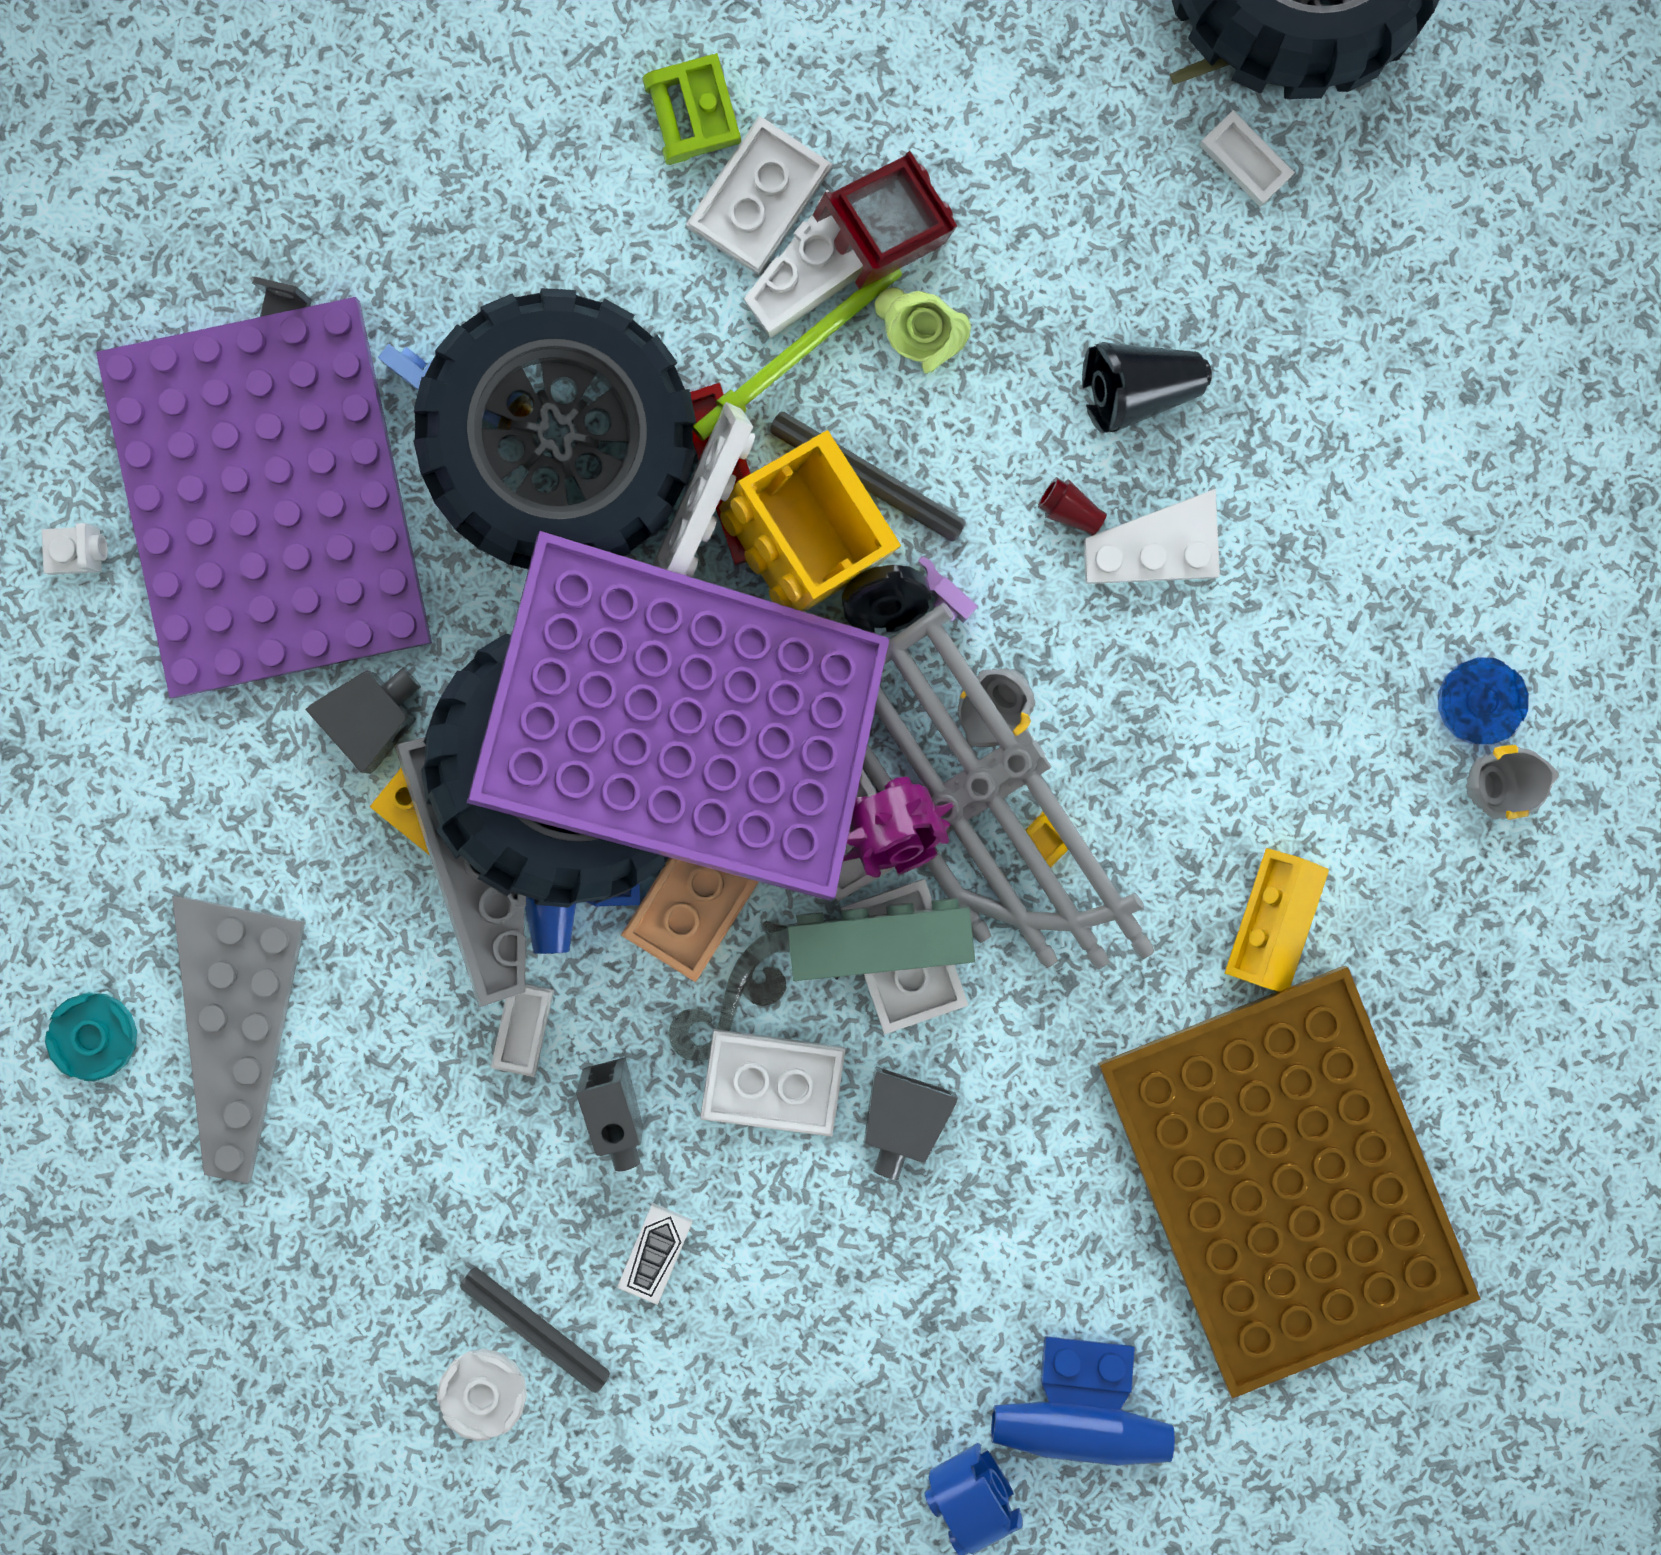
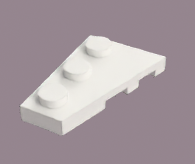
[744,189,864,338]

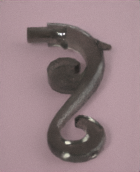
[668,921,839,1062]

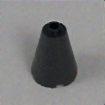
[1082,342,1212,433]

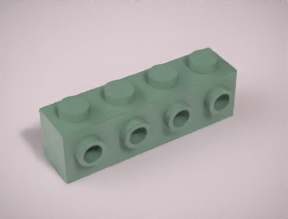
[788,898,975,981]

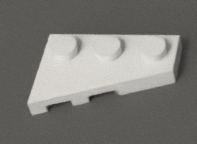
[1084,489,1220,584]

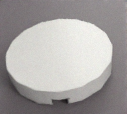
[437,1349,527,1441]

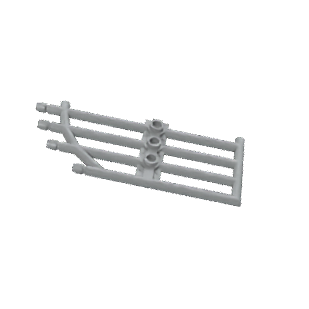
[863,603,1154,969]

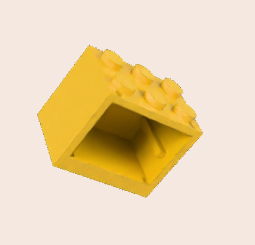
[719,430,901,612]

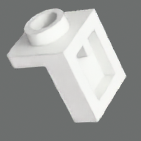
[42,523,108,575]

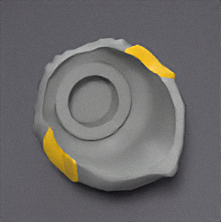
[958,667,1036,747]
[1466,744,1559,820]

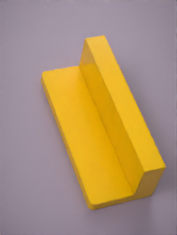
[1225,848,1329,992]

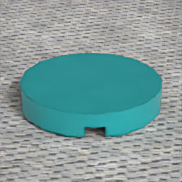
[45,992,137,1082]

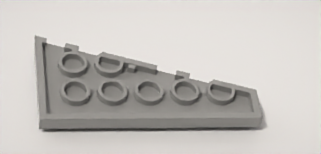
[395,737,526,1007]
[172,895,306,1184]

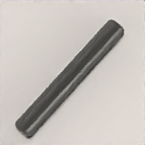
[460,1267,610,1393]

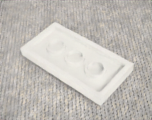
[653,402,755,577]

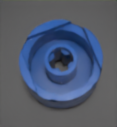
[924,1443,1023,1555]

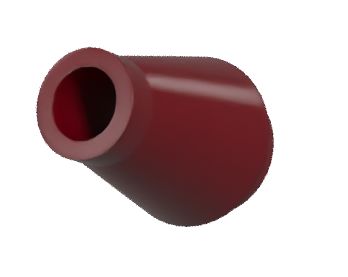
[1038,477,1107,536]

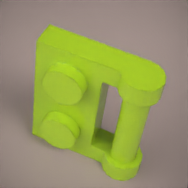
[642,53,741,165]

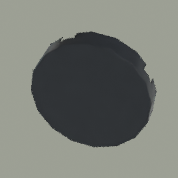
[842,565,931,633]

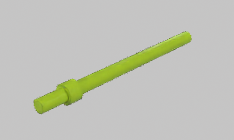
[693,269,902,441]

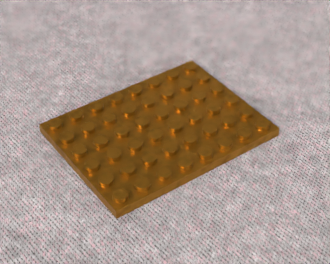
[1098,966,1481,1399]

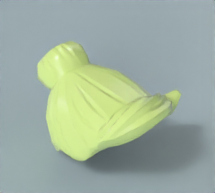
[874,287,971,374]

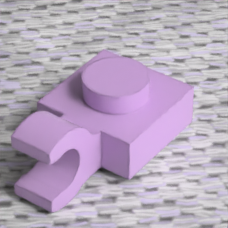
[917,556,978,623]

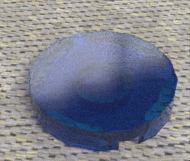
[1438,657,1529,745]

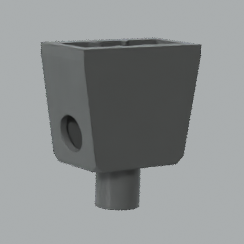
[305,667,421,774]
[576,1057,643,1172]
[864,1066,958,1180]

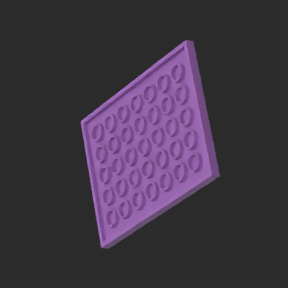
[96,297,432,698]
[467,531,890,901]

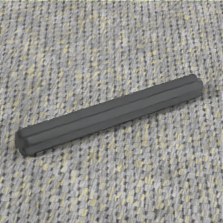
[770,412,966,541]

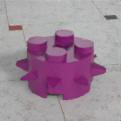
[843,777,954,878]

